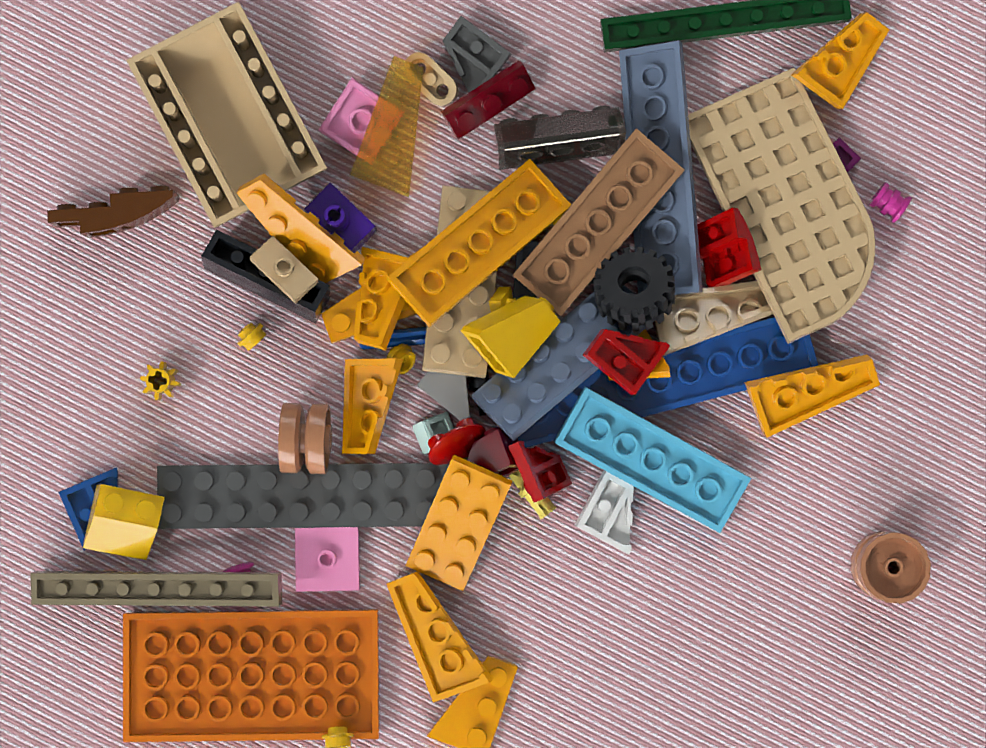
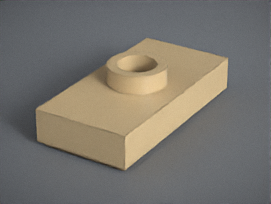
[250,236,318,304]

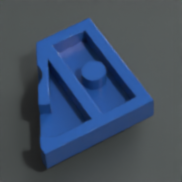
[58,468,118,551]

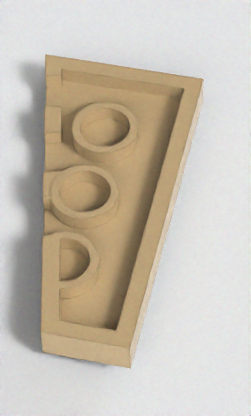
[654,281,773,356]

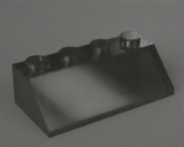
[494,105,626,170]

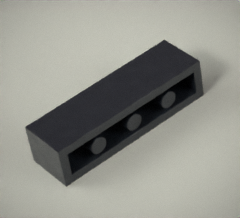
[201,229,330,324]

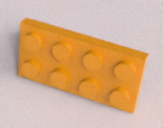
[405,455,512,591]

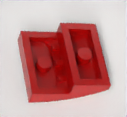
[697,207,761,288]

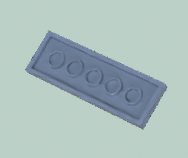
[471,285,655,441]

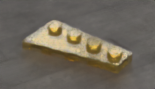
[349,56,423,197]

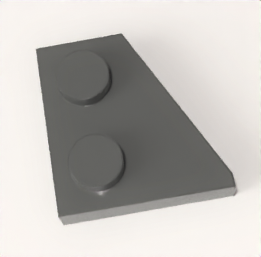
[443,16,512,93]

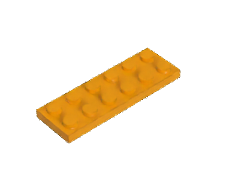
[387,159,572,328]

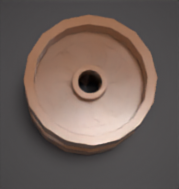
[278,403,332,474]
[851,531,931,604]

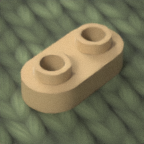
[403,52,459,106]

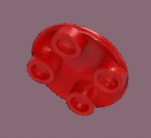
[428,418,486,465]

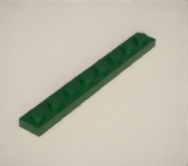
[600,0,852,53]

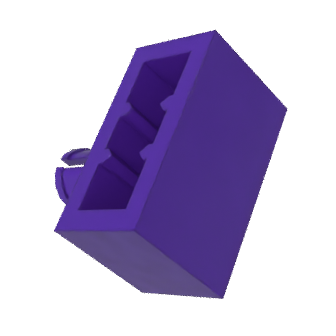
[304,182,377,253]

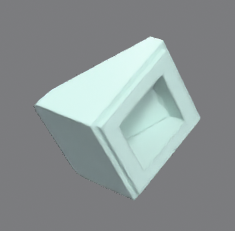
[412,412,454,454]

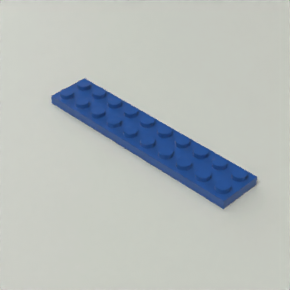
[518,317,818,448]

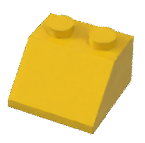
[83,484,165,560]

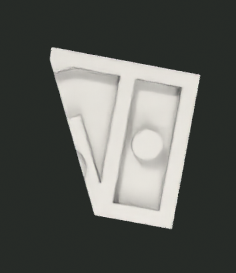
[574,470,634,555]

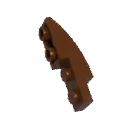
[47,185,179,238]

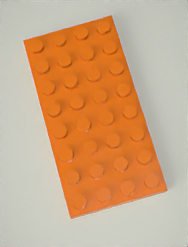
[123,609,380,742]

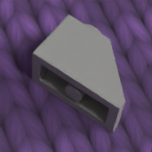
[417,371,470,421]

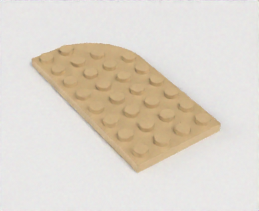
[688,68,875,344]

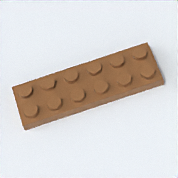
[513,128,685,316]

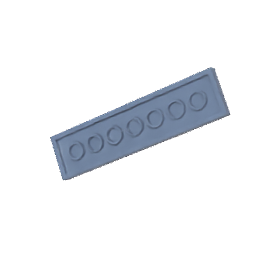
[619,40,703,295]

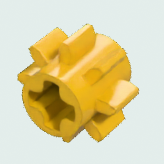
[140,361,181,401]

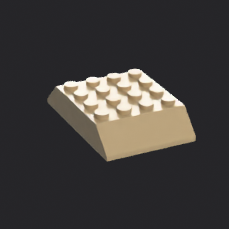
[126,2,327,228]

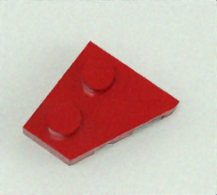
[583,329,670,395]

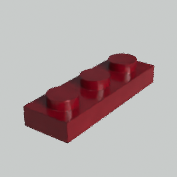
[441,60,536,140]

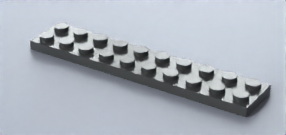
[157,463,449,529]

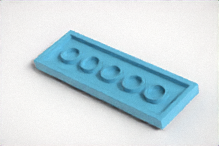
[554,386,752,533]

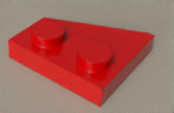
[508,441,573,503]

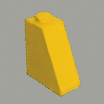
[460,296,561,378]

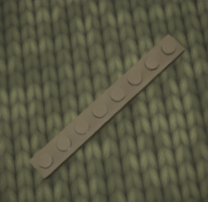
[30,571,282,607]

